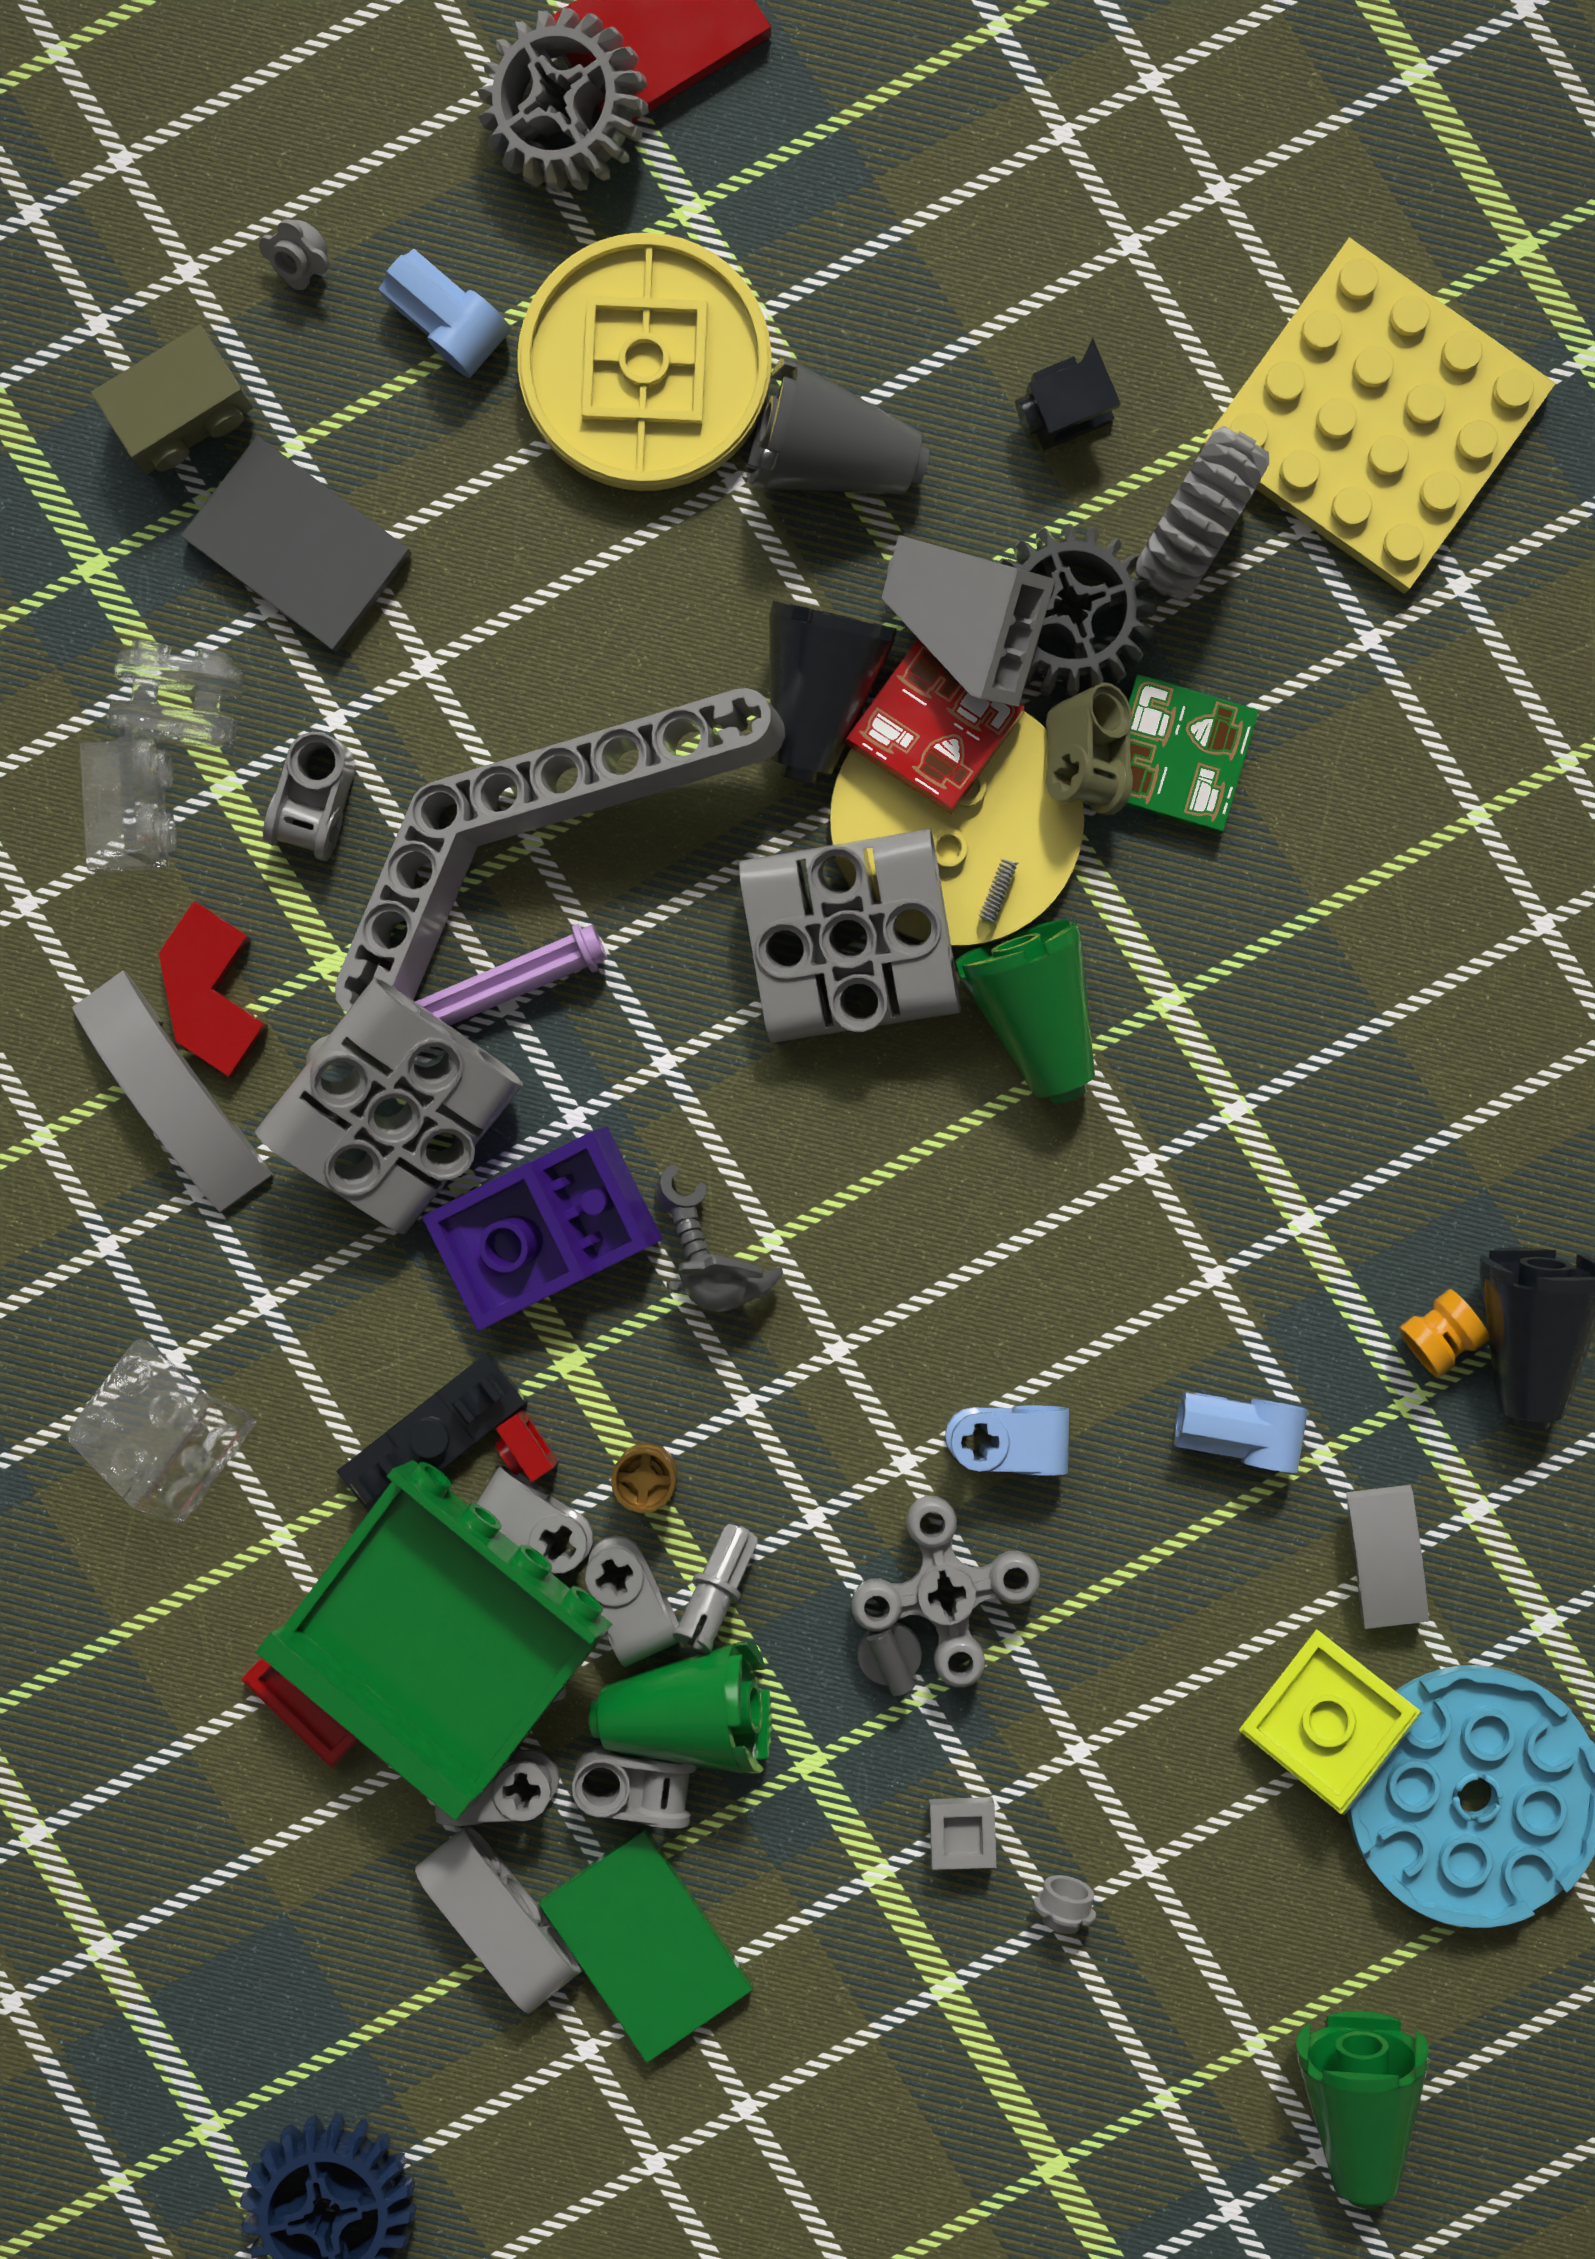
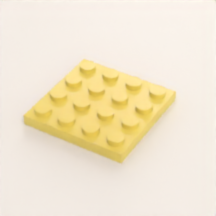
[1200,237,1556,594]

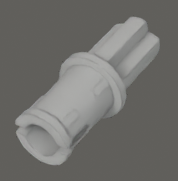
[673,1524,758,1653]

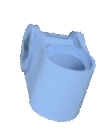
[945,1405,1069,1475]

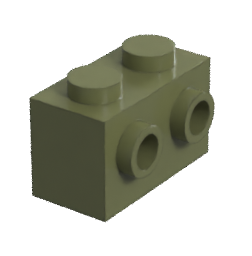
[91,324,254,474]

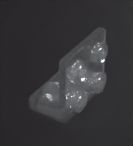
[80,722,177,873]

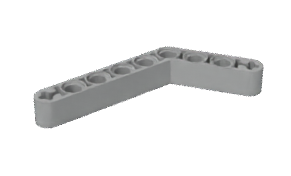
[335,688,785,1012]

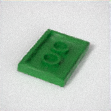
[539,1826,753,2063]

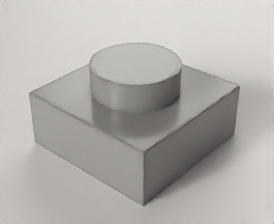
[929,1797,997,1870]

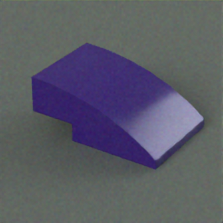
[422,1126,663,1331]

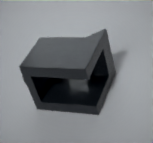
[1015,338,1121,450]

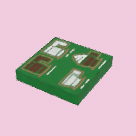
[1109,674,1259,834]

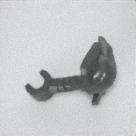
[655,1164,783,1312]

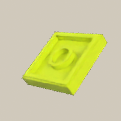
[1239,1629,1423,1815]

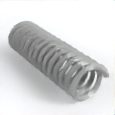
[979,859,1019,924]

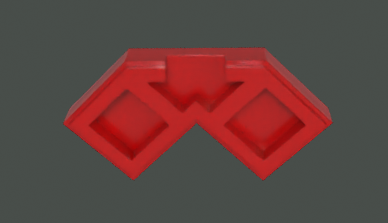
[158,901,268,1077]

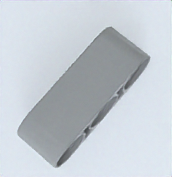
[415,1825,582,2014]

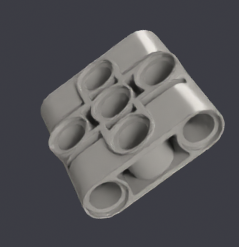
[739,829,961,1043]
[255,977,523,1234]

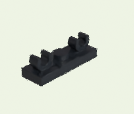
[336,1352,528,1513]

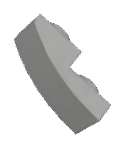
[1346,1485,1429,1629]

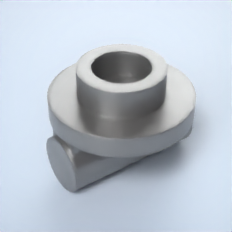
[857,1622,922,1696]

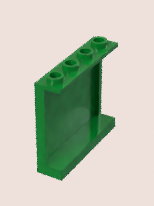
[255,1460,613,1821]

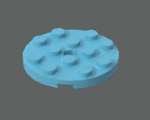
[1347,1665,1595,1928]

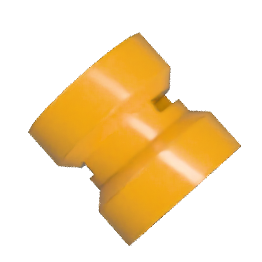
[1398,1289,1490,1378]

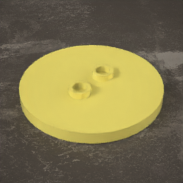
[517,233,772,491]
[830,711,1084,947]

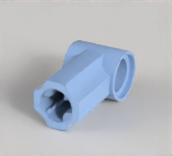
[379,249,511,378]
[1174,1391,1308,1473]

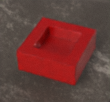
[495,1409,558,1482]

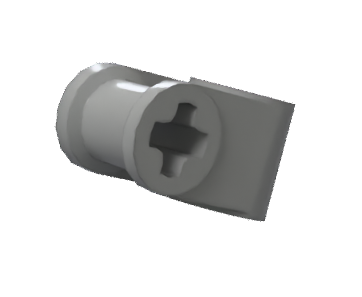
[263,731,356,862]
[476,1465,594,1573]
[585,1535,679,1668]
[572,1745,697,1829]
[435,1749,560,1826]

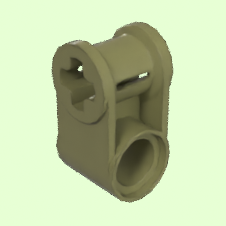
[1046,683,1133,816]

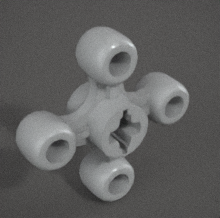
[851,1496,1040,1687]

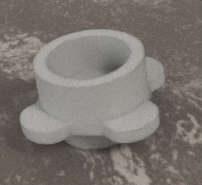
[259,219,329,290]

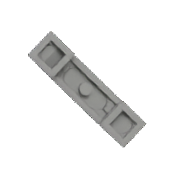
[72,970,273,1212]

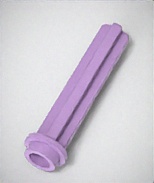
[415,924,608,1026]

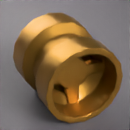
[611,1442,678,1513]

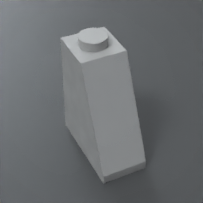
[881,535,1056,707]

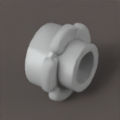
[1033,1875,1096,1934]

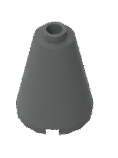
[747,358,929,495]

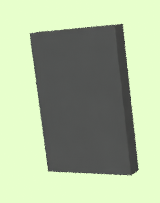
[181,435,412,654]

